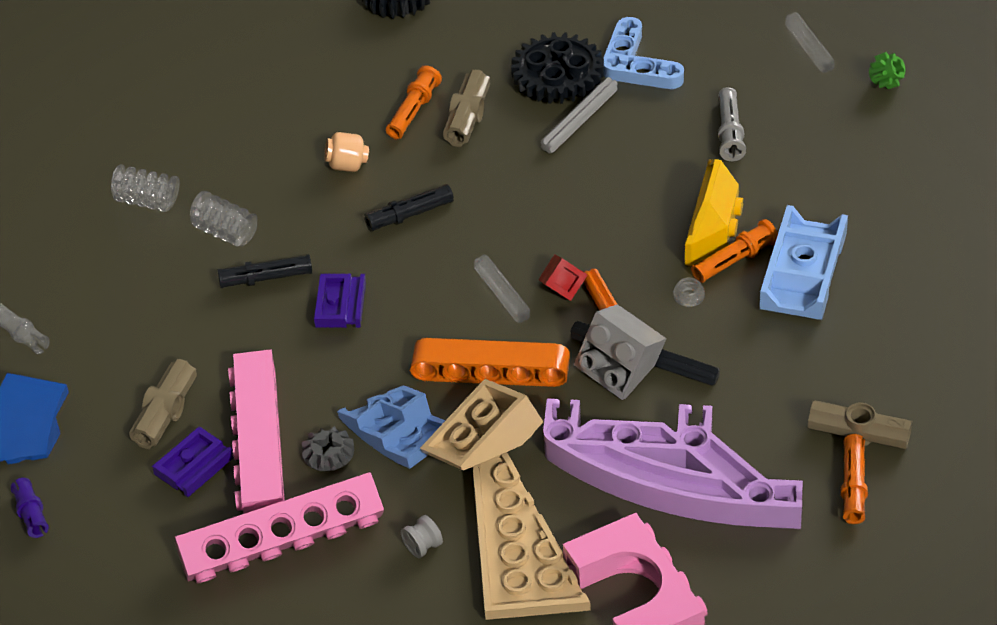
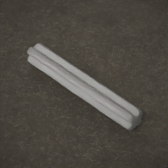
[541,77,618,154]

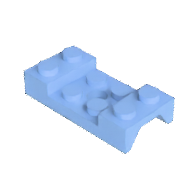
[760,205,848,320]

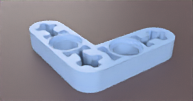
[603,17,684,89]

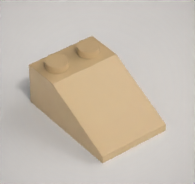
[420,379,543,471]

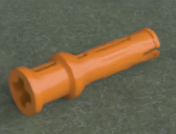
[385,65,442,139]
[691,219,778,283]

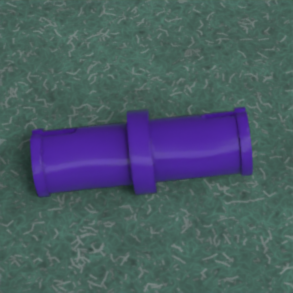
[10,478,49,538]

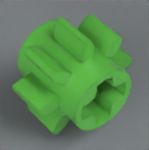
[869,52,906,89]

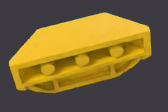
[685,159,743,266]

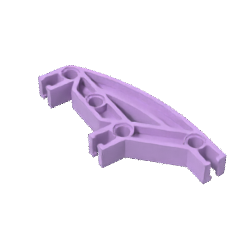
[543,398,803,529]

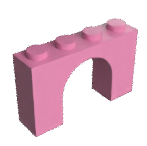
[563,513,707,625]

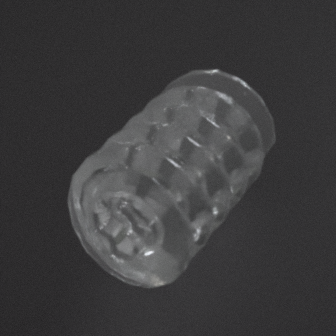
[111,164,180,212]
[190,191,257,247]

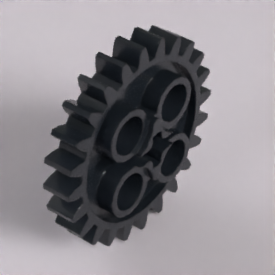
[511,32,604,104]

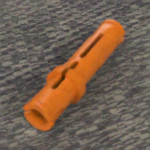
[841,434,868,524]

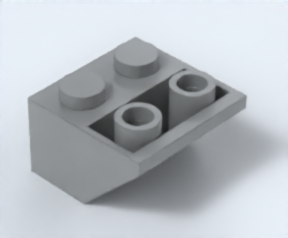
[574,304,667,400]

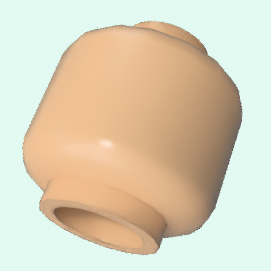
[324,132,369,172]

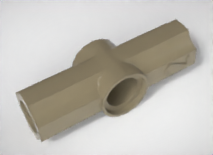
[443,69,490,147]
[129,359,197,449]
[808,400,913,449]

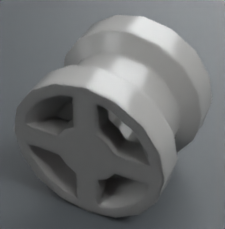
[401,515,443,558]

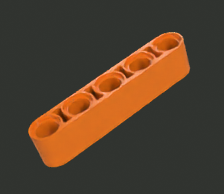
[410,338,570,387]

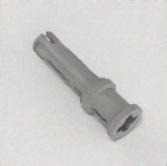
[718,87,746,162]

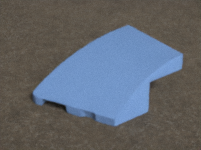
[337,385,446,469]

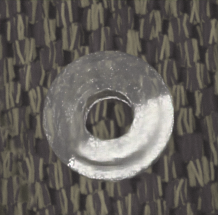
[673,278,705,307]

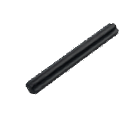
[570,321,720,386]

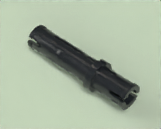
[364,184,454,232]
[218,254,312,288]

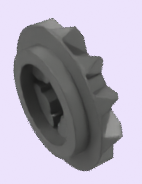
[302,426,354,471]

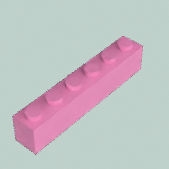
[228,349,285,514]

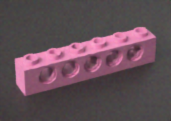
[175,472,384,583]

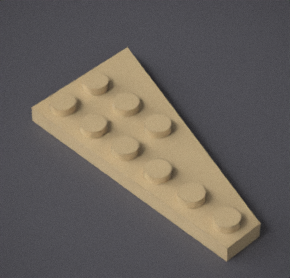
[473,452,591,620]

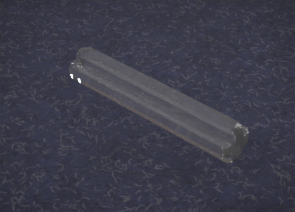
[785,12,835,73]
[474,255,530,323]

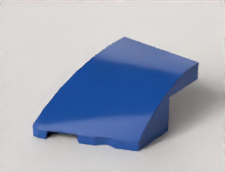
[0,373,69,464]

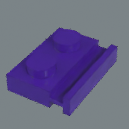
[314,274,366,328]
[152,427,234,497]

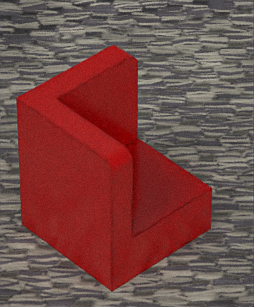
[538,254,587,301]

